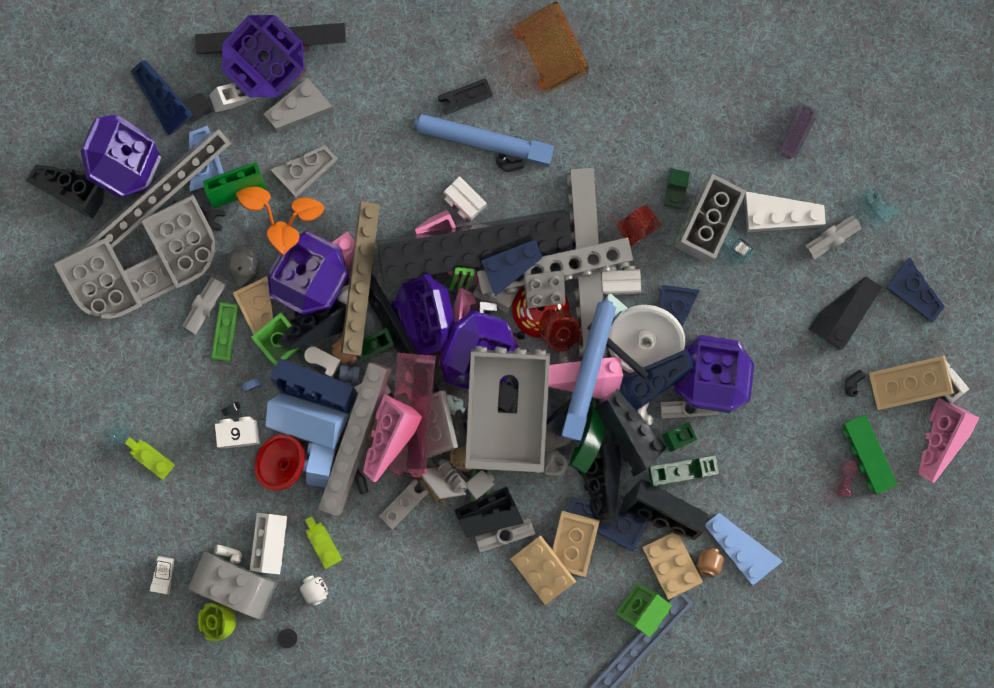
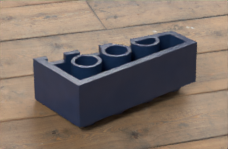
[270,358,358,414]

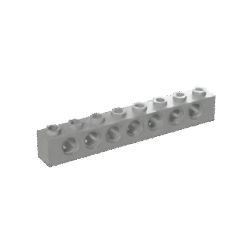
[477,238,633,298]

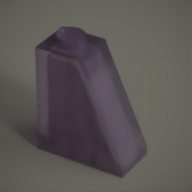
[779,103,817,159]

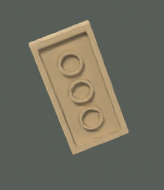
[869,356,954,410]

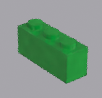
[203,162,267,208]

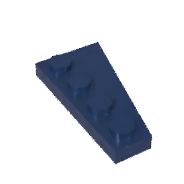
[131,60,194,135]
[620,350,694,411]
[566,498,649,552]

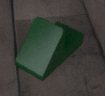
[663,168,690,209]
[360,328,395,361]
[662,423,698,452]

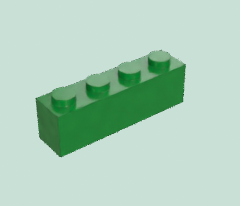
[841,414,898,495]

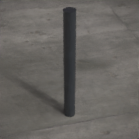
[587,323,649,380]

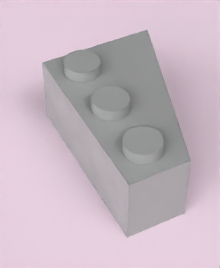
[264,78,334,132]

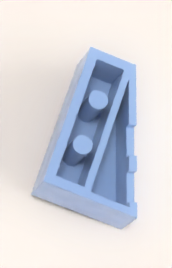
[303,440,339,488]

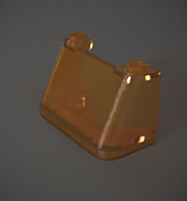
[513,1,589,94]

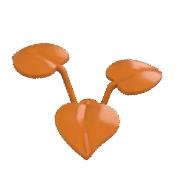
[236,187,324,255]

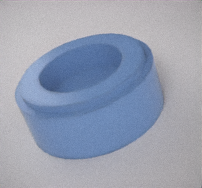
[241,378,261,393]

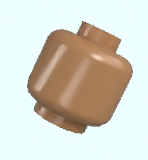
[330,336,359,364]
[696,548,724,578]

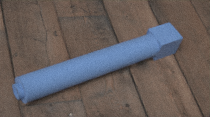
[414,114,554,167]
[560,300,616,442]

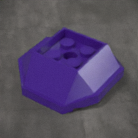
[222,15,305,98]
[80,115,161,198]
[267,231,349,315]
[391,274,455,358]
[440,309,519,389]
[673,335,754,413]

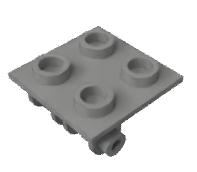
[525,270,565,308]
[418,459,467,499]

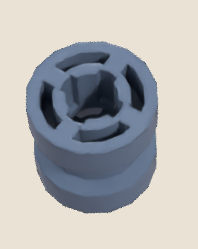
[339,365,361,386]

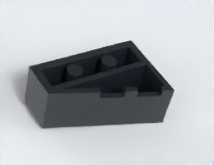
[545,397,587,453]
[454,486,524,538]

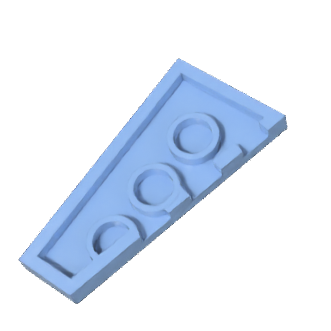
[705,513,783,586]

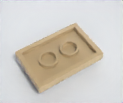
[552,511,600,577]
[642,533,703,600]
[510,536,576,605]

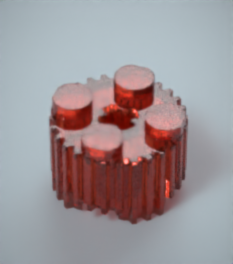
[616,204,662,247]
[538,308,582,352]

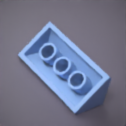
[266,393,350,450]

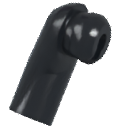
[845,370,865,397]
[354,468,369,494]

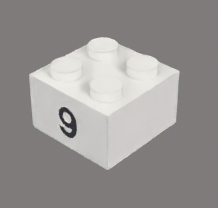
[215,417,260,449]

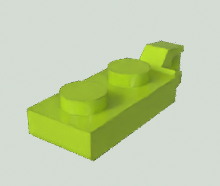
[125,437,175,480]
[305,516,343,569]

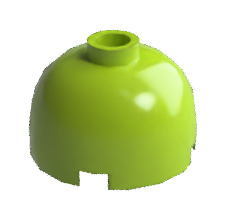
[198,602,236,642]

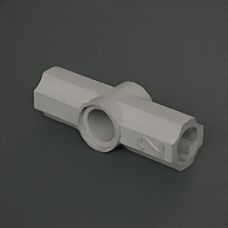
[804,215,862,260]
[182,277,226,335]
[660,401,719,419]
[475,518,535,553]

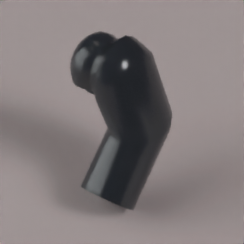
[496,154,524,172]

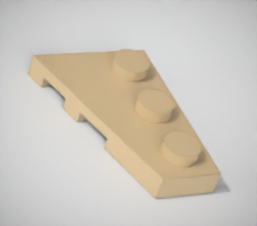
[233,276,273,335]

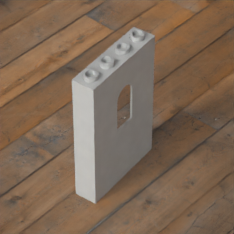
[465,346,550,472]

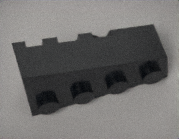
[594,389,667,477]
[619,479,709,540]

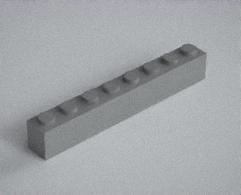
[318,362,392,516]

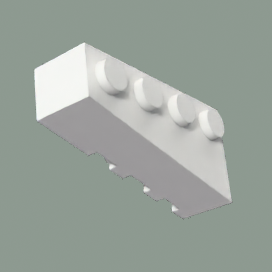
[744,192,826,232]

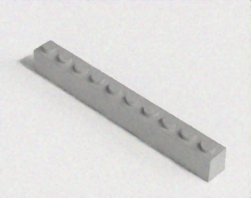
[73,126,231,253]
[567,168,607,358]

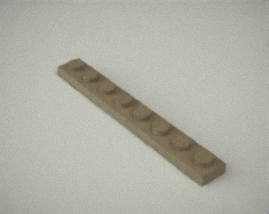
[340,201,380,356]

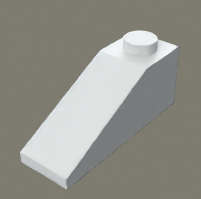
[209,83,261,112]

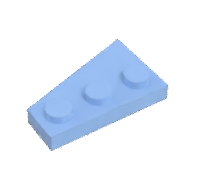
[189,126,224,193]

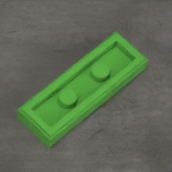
[211,302,239,362]

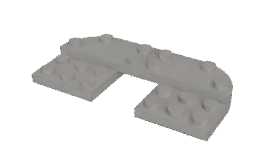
[54,194,215,319]

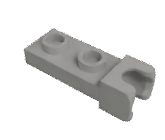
[379,478,430,530]

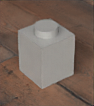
[466,470,495,500]

